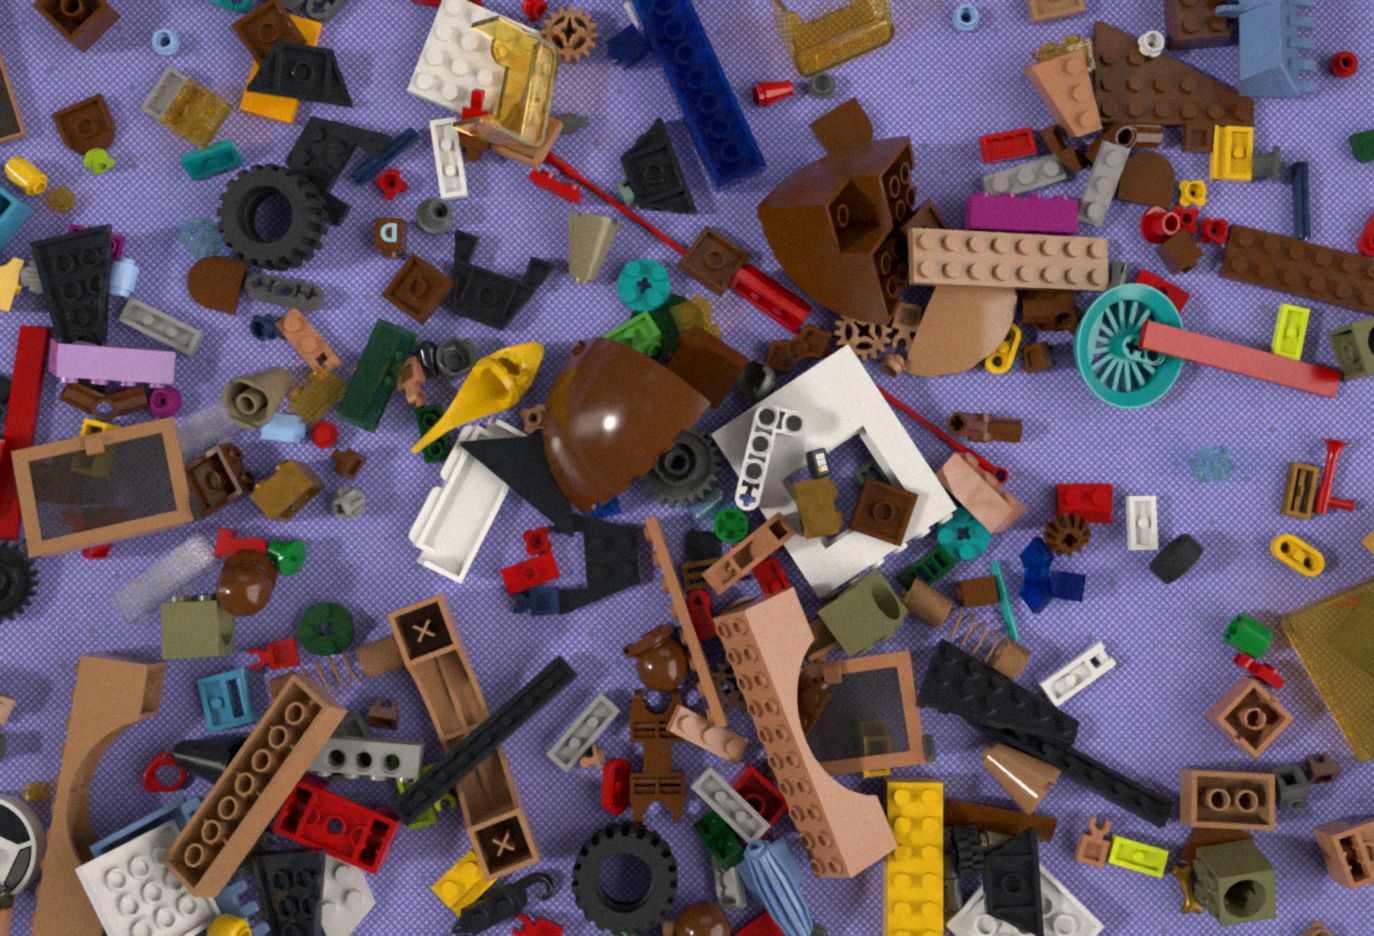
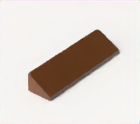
[943,797,1058,843]

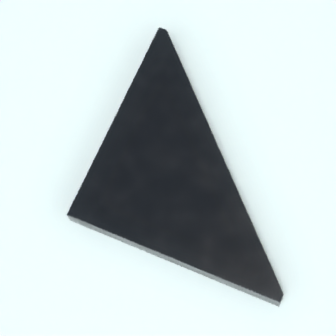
[460,435,574,537]

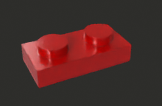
[528,169,584,206]

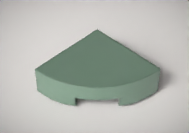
[614,179,635,207]

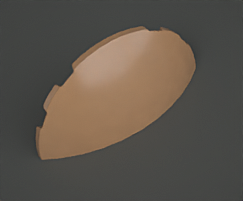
[904,286,1017,378]

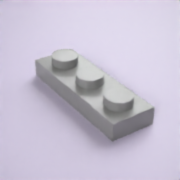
[1078,140,1131,227]
[981,155,1067,197]
[118,296,205,357]
[546,692,621,773]
[690,765,771,844]

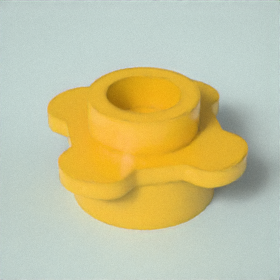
[1179,180,1206,207]

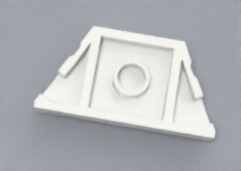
[321,854,376,936]

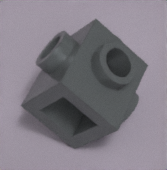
[1270,764,1311,811]

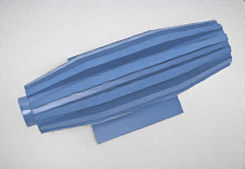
[735,837,813,936]

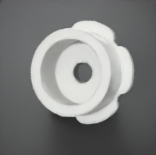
[1138,31,1165,57]

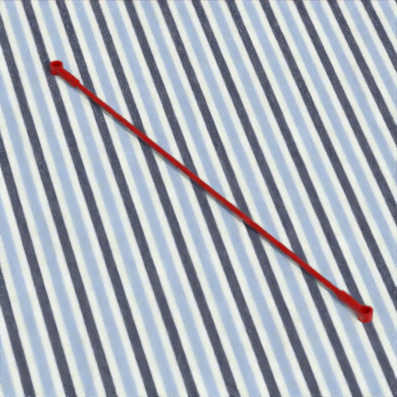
[543,150,1008,484]

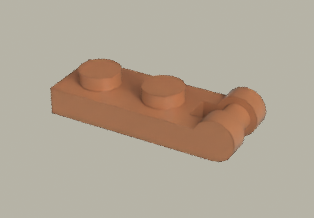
[274,308,344,380]

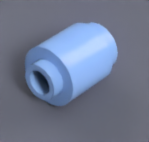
[109,257,140,298]

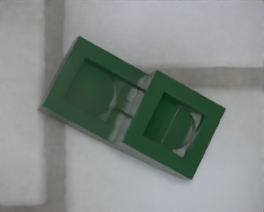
[694,810,745,872]

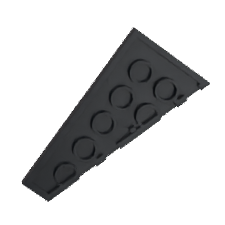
[30,224,112,393]
[915,638,1080,747]
[250,847,326,936]

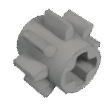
[21,260,43,294]
[331,485,366,521]

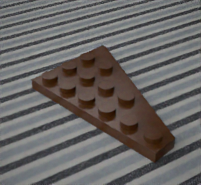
[1093,21,1254,128]

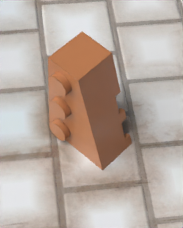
[1021,49,1103,137]
[935,452,1028,534]

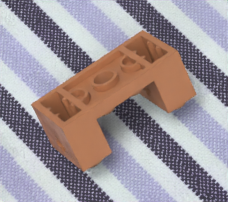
[1312,817,1374,890]

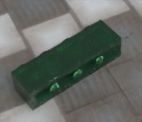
[335,318,418,434]

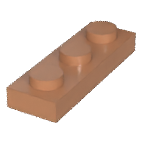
[666,705,749,765]

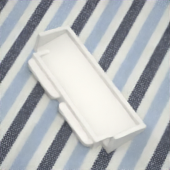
[408,418,529,584]

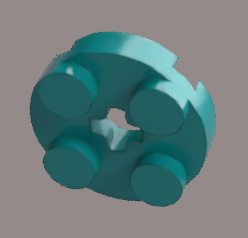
[617,259,671,313]
[935,506,991,560]

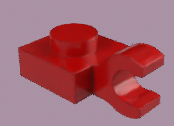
[459,88,491,139]

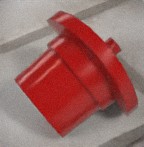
[1141,206,1180,244]

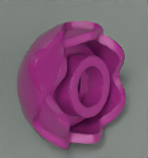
[147,385,182,419]

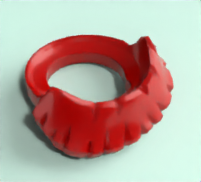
[142,751,187,793]

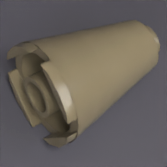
[568,209,621,285]
[221,366,292,429]

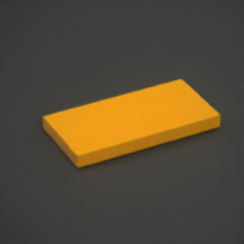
[239,14,323,125]

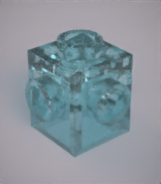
[180,217,223,258]
[1187,443,1235,484]

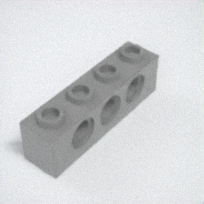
[307,734,425,783]

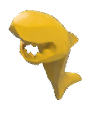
[411,341,545,454]

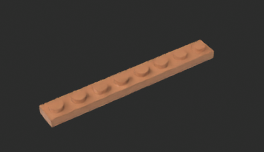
[643,516,729,729]

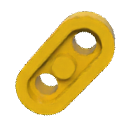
[983,323,1021,375]
[1270,534,1325,576]

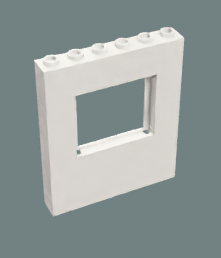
[711,344,957,599]

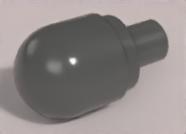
[554,112,590,135]

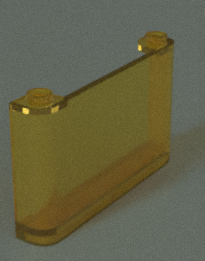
[1279,574,1374,764]

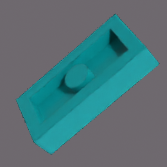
[180,138,243,182]

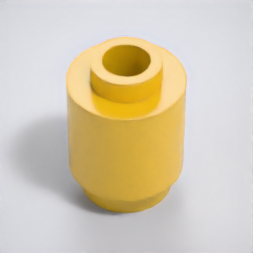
[4,156,47,196]

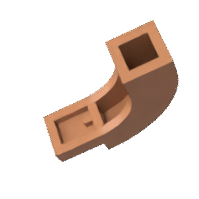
[702,512,796,595]

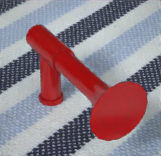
[1314,438,1355,515]

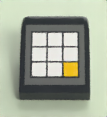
[805,448,831,479]

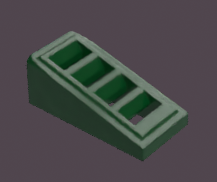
[896,543,957,591]

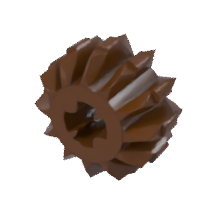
[1043,510,1091,558]

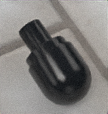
[416,340,439,378]

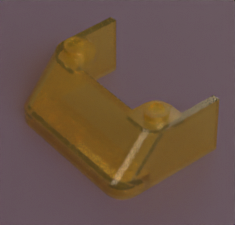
[770,0,895,78]
[452,15,560,148]

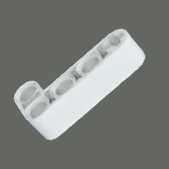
[735,404,807,511]

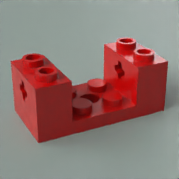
[272,772,403,874]

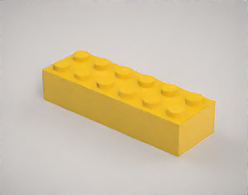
[883,777,943,936]

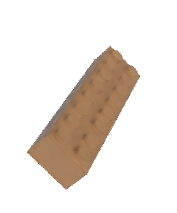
[161,674,348,898]

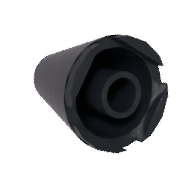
[172,736,248,785]

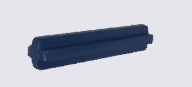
[352,127,420,186]
[1292,162,1311,241]

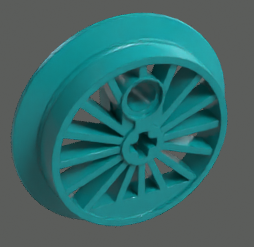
[1074,283,1185,409]

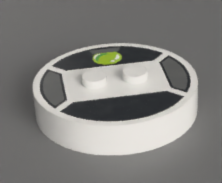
[0,793,46,896]

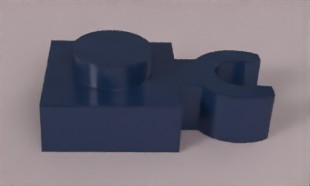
[512,587,560,616]

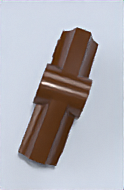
[1081,120,1163,168]
[1022,293,1085,336]
[59,381,149,422]
[947,412,1023,443]

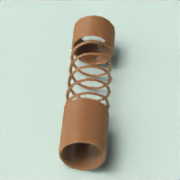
[899,577,1030,680]
[269,633,405,702]

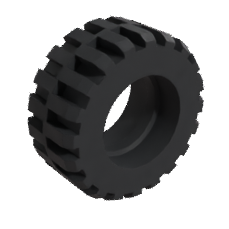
[216,163,329,271]
[571,822,678,936]

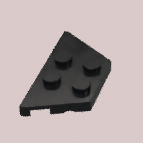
[246,40,353,109]
[620,117,697,215]
[982,827,1044,936]

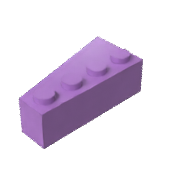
[48,338,176,388]

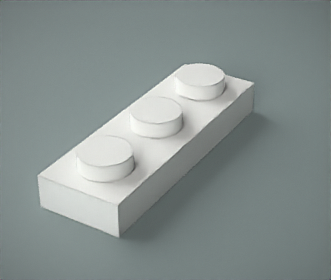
[429,117,469,201]

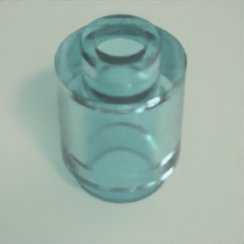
[686,484,727,522]

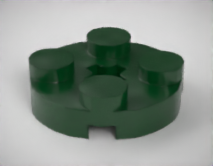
[297,602,355,657]

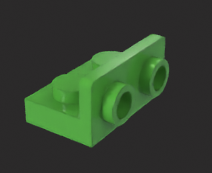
[602,310,667,357]

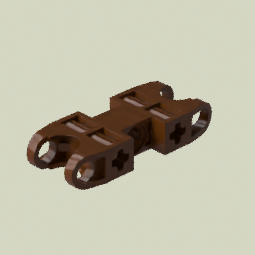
[629,688,685,824]

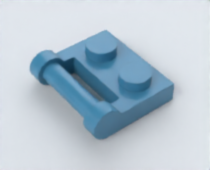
[197,667,260,733]

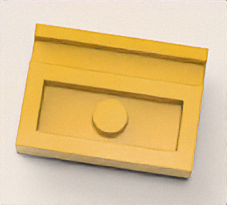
[1209,125,1254,182]
[431,848,498,917]

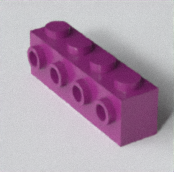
[964,192,1078,236]

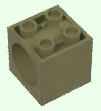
[1327,317,1374,382]
[817,567,909,657]
[161,594,236,659]
[1193,839,1276,927]

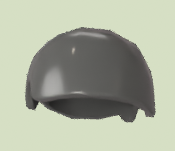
[436,336,479,377]
[736,359,776,403]

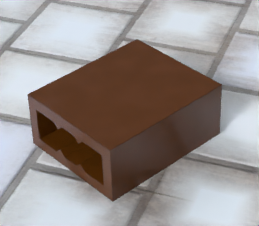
[664,324,750,410]

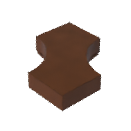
[764,324,832,374]

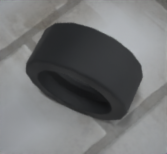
[1149,533,1203,584]

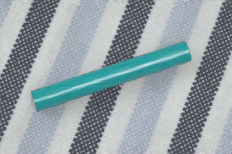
[989,561,1020,641]

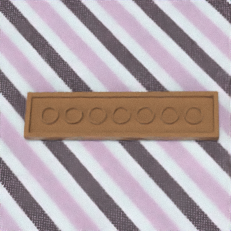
[908,228,1109,293]

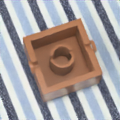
[1204,677,1294,758]

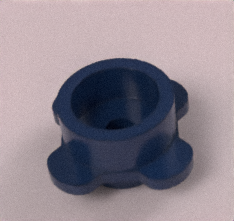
[250,313,277,341]

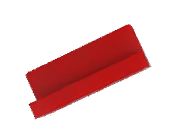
[730,263,812,332]

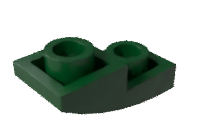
[415,402,451,464]

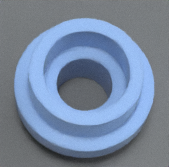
[952,4,979,32]
[152,29,180,56]

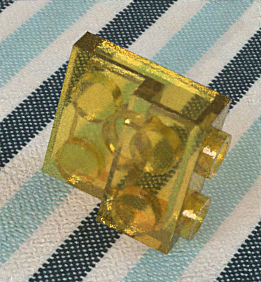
[159,78,234,151]

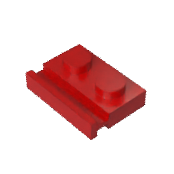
[1055,484,1113,523]

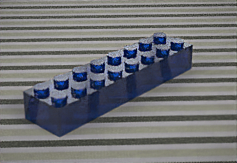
[628,0,767,194]

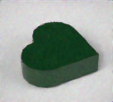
[1348,129,1374,164]

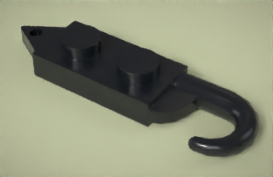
[451,872,554,936]

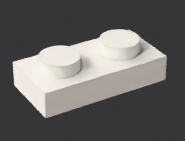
[1126,496,1158,550]

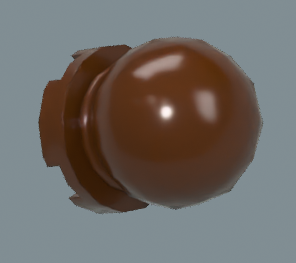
[215,549,279,617]
[622,621,689,692]
[676,900,731,936]

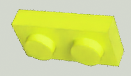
[1270,303,1310,361]
[1106,834,1169,878]

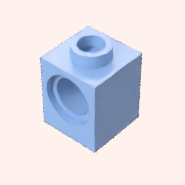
[261,413,306,444]

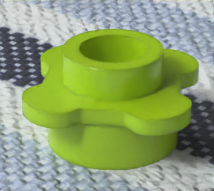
[82,148,115,175]

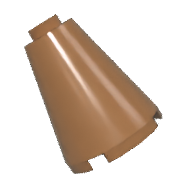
[981,742,1062,816]

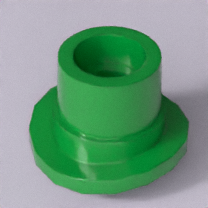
[267,538,306,576]

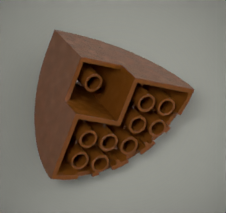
[756,135,917,325]
[543,336,711,513]

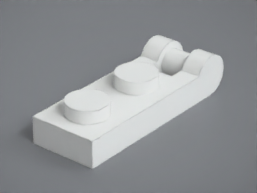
[1038,640,1116,707]

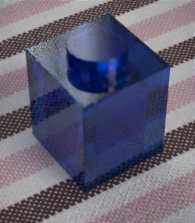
[607,23,649,72]
[1047,570,1086,602]

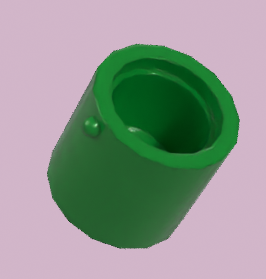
[713,508,749,544]
[1223,612,1274,659]

